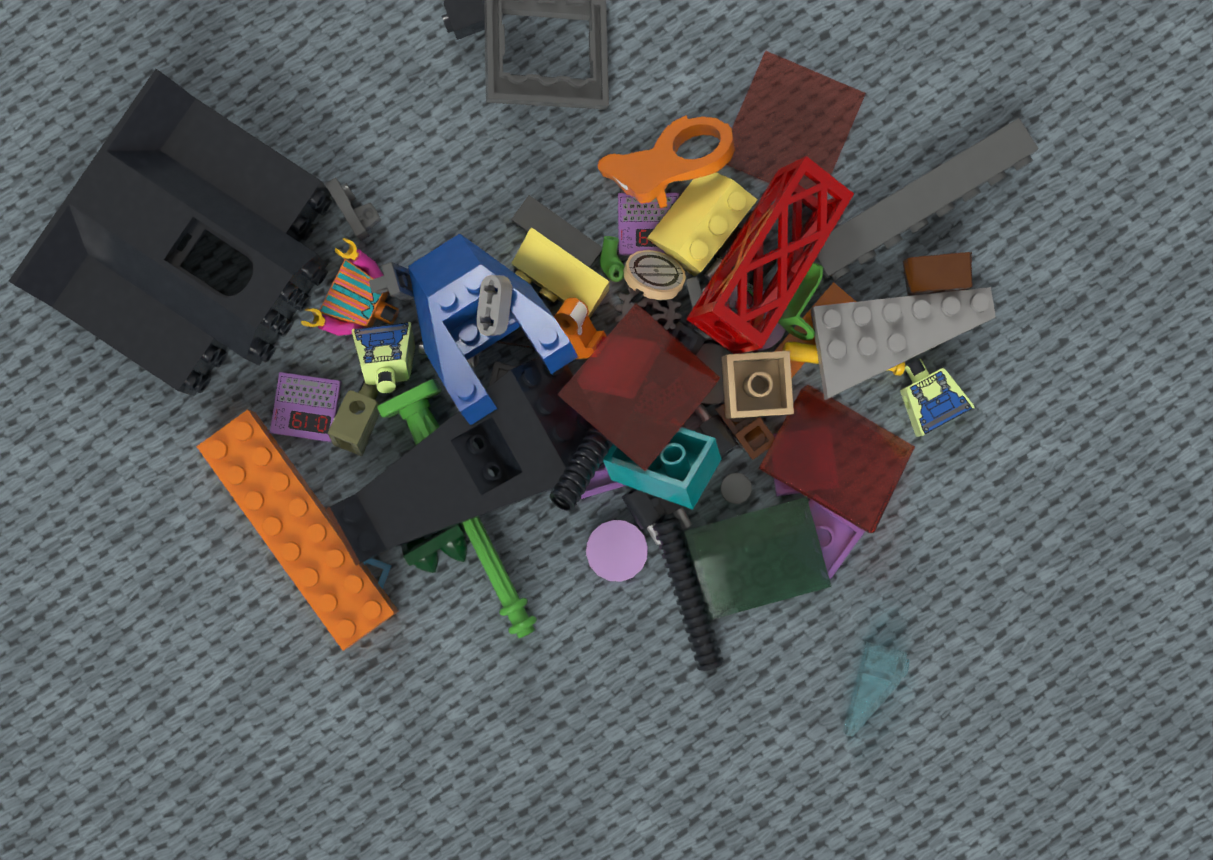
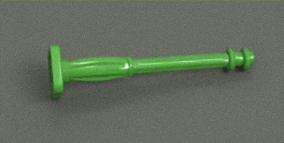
[377,379,537,638]

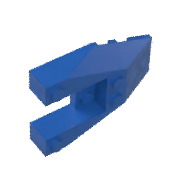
[408,234,578,425]

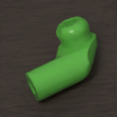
[600,236,625,282]

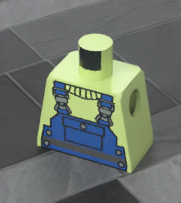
[352,322,415,393]
[900,359,975,437]

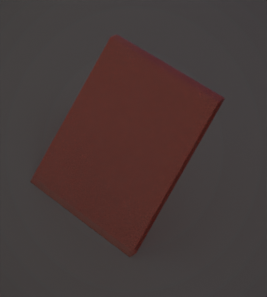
[726,51,866,199]
[558,303,721,471]
[759,385,915,533]

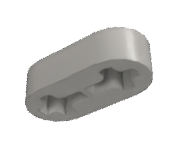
[476,275,512,336]

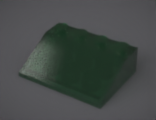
[685,497,831,620]

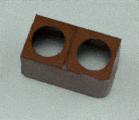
[903,252,972,295]

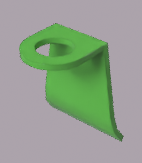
[778,263,823,340]

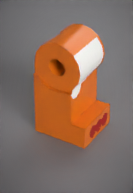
[554,298,609,359]

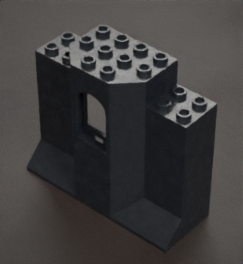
[9,69,332,396]

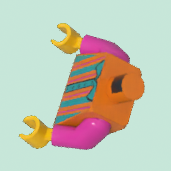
[301,238,399,336]

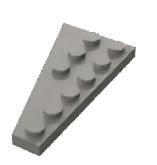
[810,287,996,400]

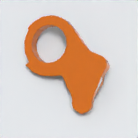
[598,115,735,209]

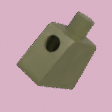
[327,380,380,456]

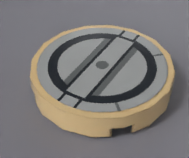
[624,250,686,300]

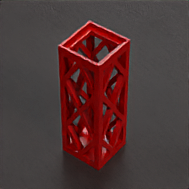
[687,156,854,354]

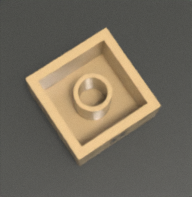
[721,351,794,419]

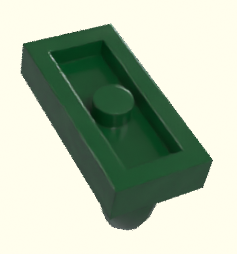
[401,524,467,573]

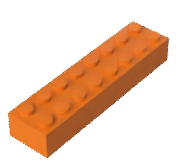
[196,410,399,651]

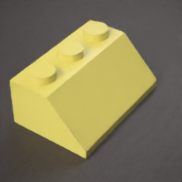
[647,172,757,276]
[512,227,609,318]

